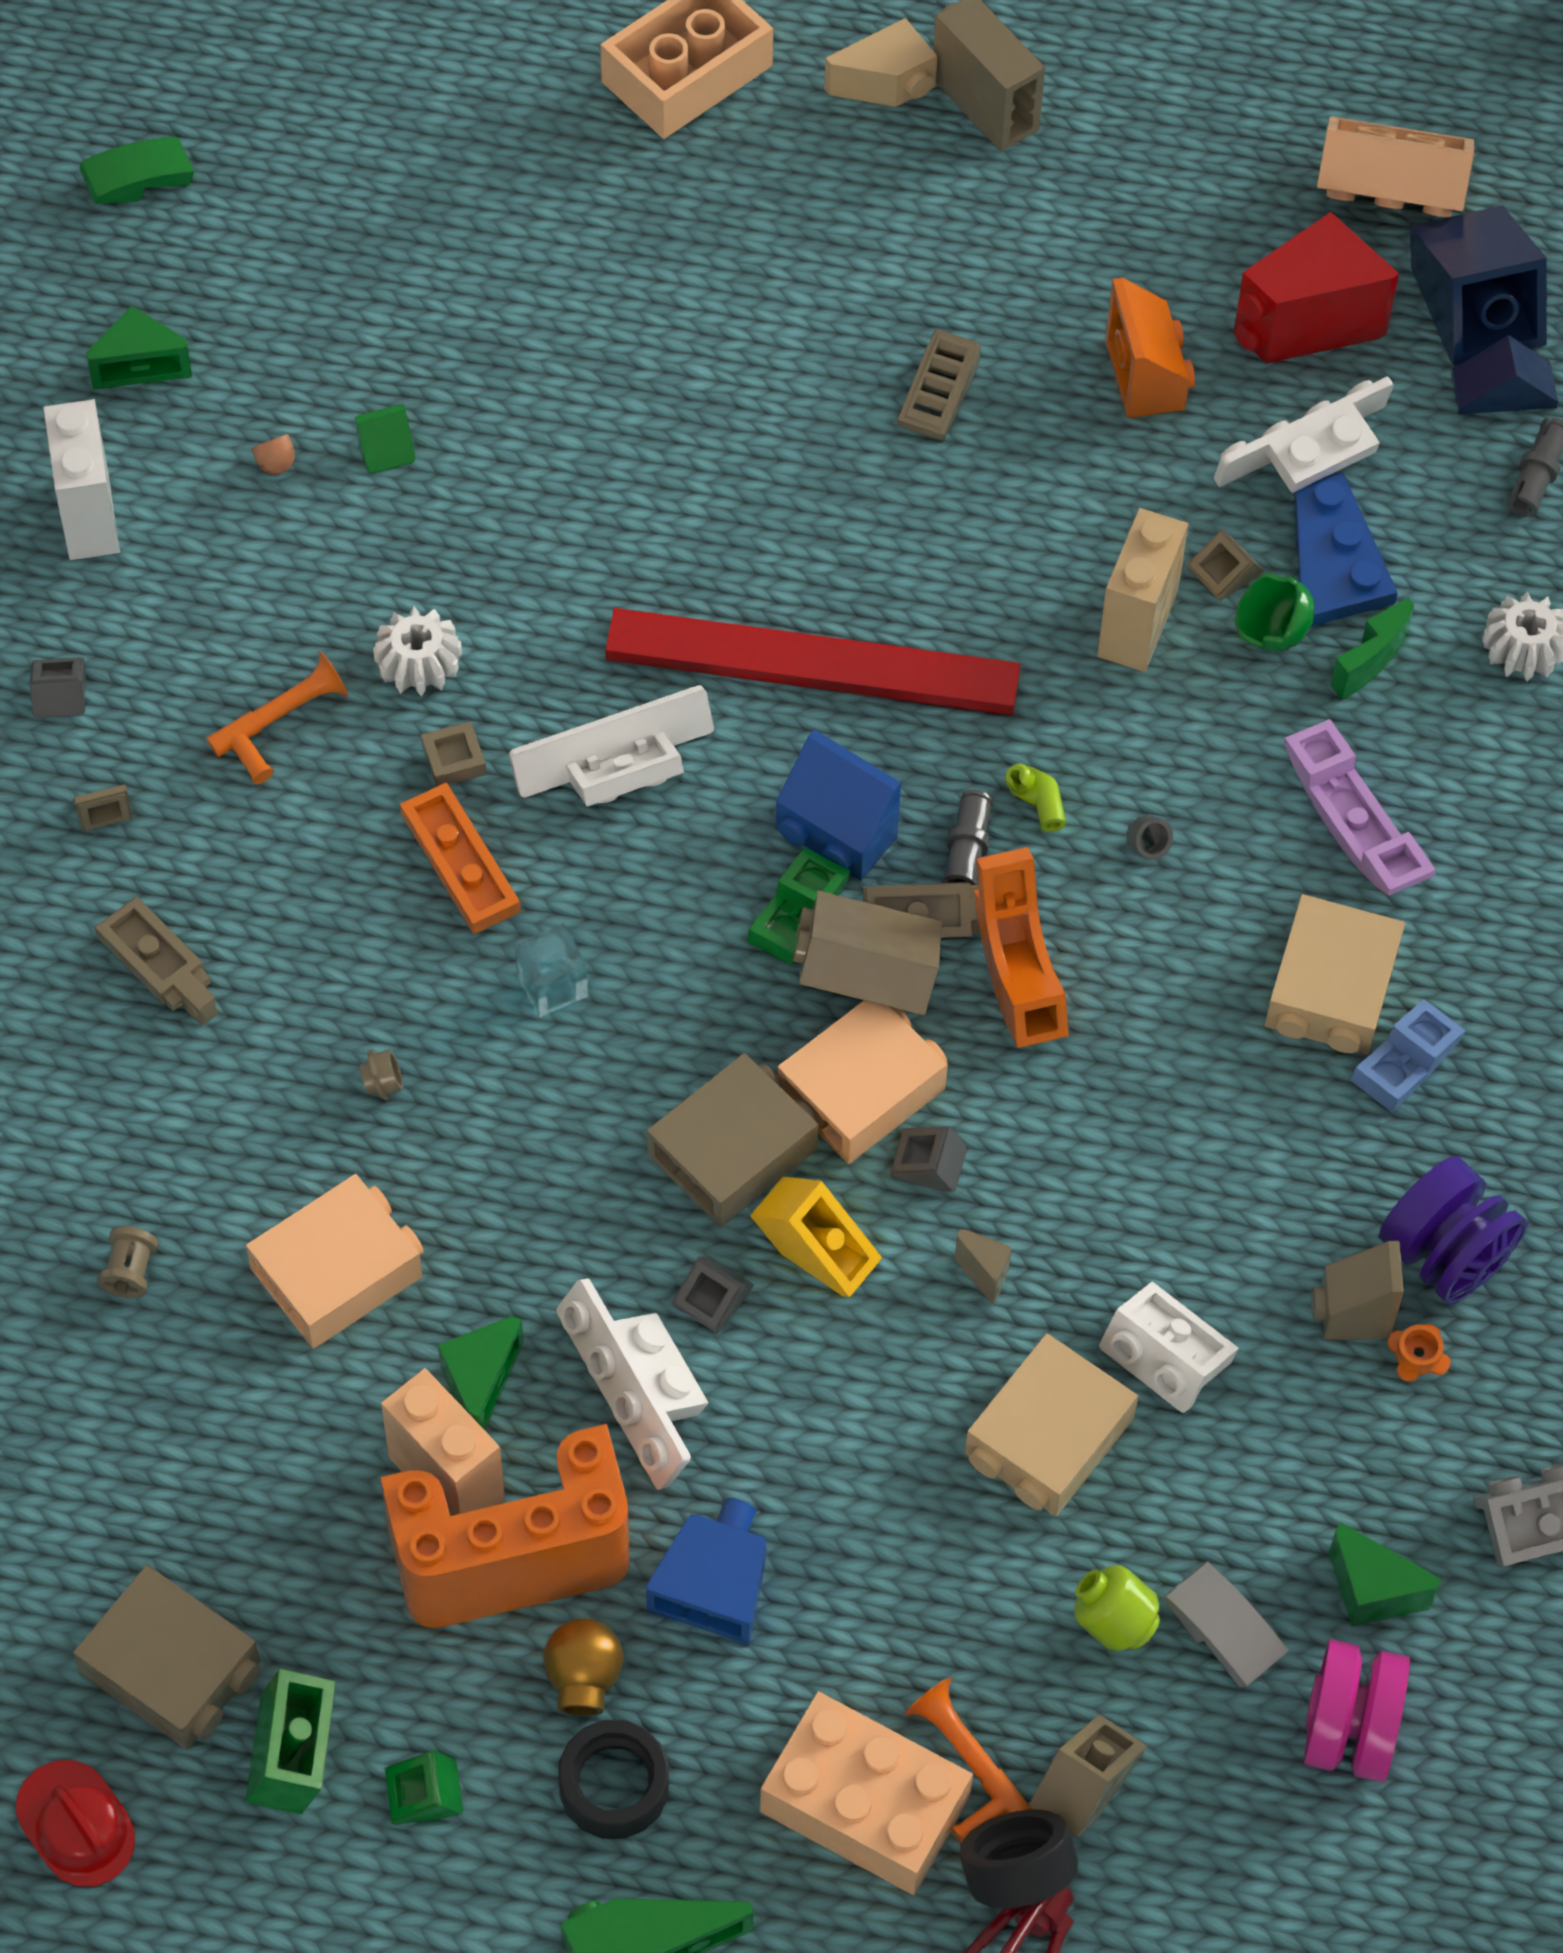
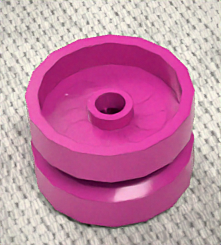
[1303,1639,1410,1783]

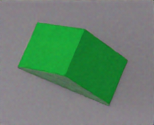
[87,306,192,390]
[438,1316,524,1430]
[1329,1523,1442,1627]

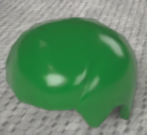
[1235,573,1315,652]

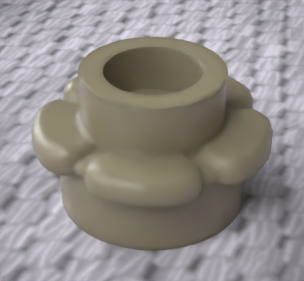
[360,1049,404,1101]

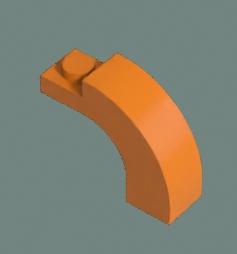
[974,847,1069,1048]

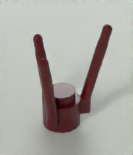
[963,1887,1074,1953]

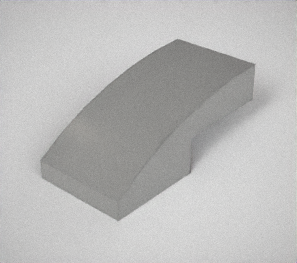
[1162,1562,1289,1688]

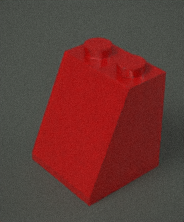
[1233,212,1399,364]

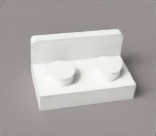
[1099,1282,1239,1413]

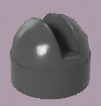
[1126,815,1173,860]

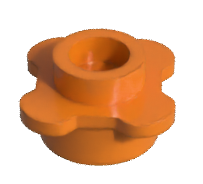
[1387,1324,1450,1382]

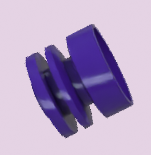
[1378,1156,1528,1305]

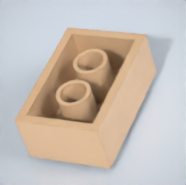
[600,0,773,139]
[1317,116,1474,217]
[760,1691,973,1896]

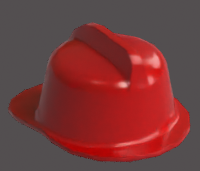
[16,1760,135,1887]

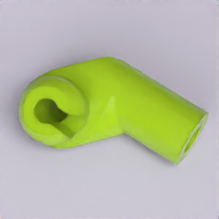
[1005,763,1066,832]

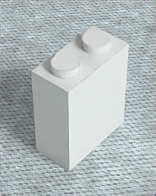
[43,399,120,560]

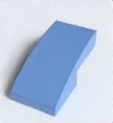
[1350,999,1466,1113]

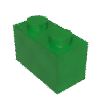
[245,1668,336,1815]

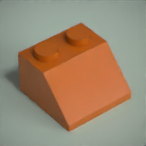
[1105,278,1195,419]

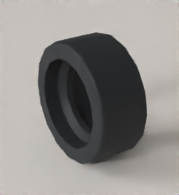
[558,1720,669,1839]
[959,1810,1078,1908]

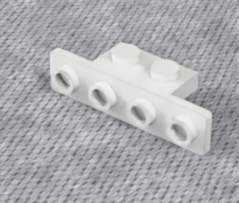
[1213,377,1394,493]
[509,685,714,806]
[556,1278,708,1490]

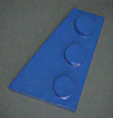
[1294,472,1398,626]

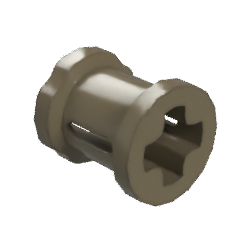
[97,1226,159,1298]

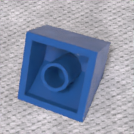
[776,730,901,881]

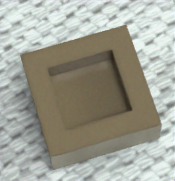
[421,721,486,787]

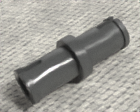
[1507,418,1563,517]
[942,790,994,884]

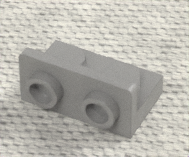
[1473,1463,1563,1566]

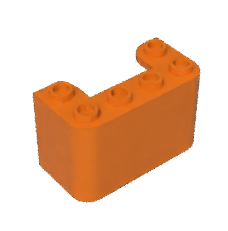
[380,1424,630,1628]

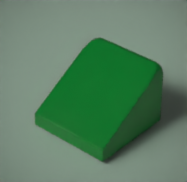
[355,404,415,473]
[385,1750,463,1825]

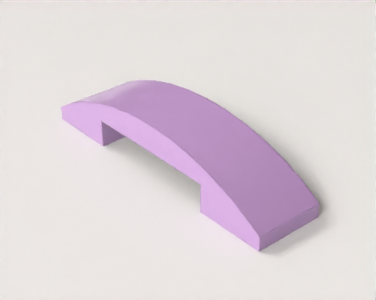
[1284,719,1436,896]

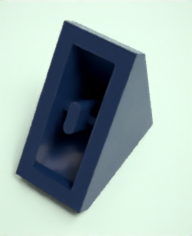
[1451,335,1558,415]

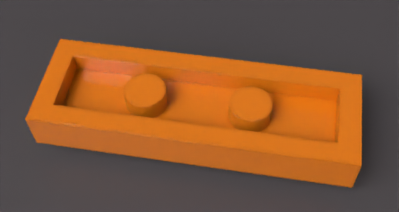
[400,782,521,934]

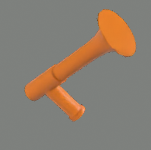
[206,651,348,784]
[904,1677,1033,1845]

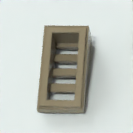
[897,330,981,441]

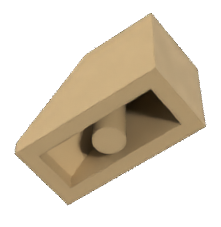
[824,18,937,107]

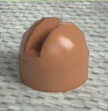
[251,434,295,475]

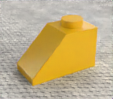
[750,1176,882,1298]

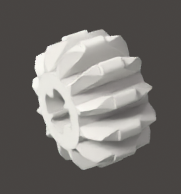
[1482,591,1563,682]
[373,606,462,697]

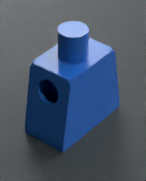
[646,1498,767,1645]

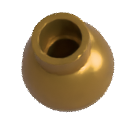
[543,1619,624,1716]

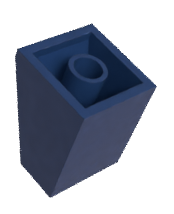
[1410,205,1547,365]

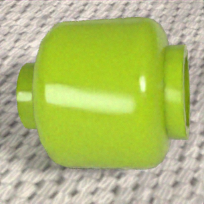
[1074,1565,1160,1651]

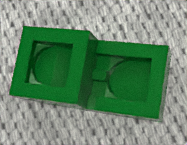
[79,136,194,204]
[1330,598,1414,700]
[747,847,850,966]

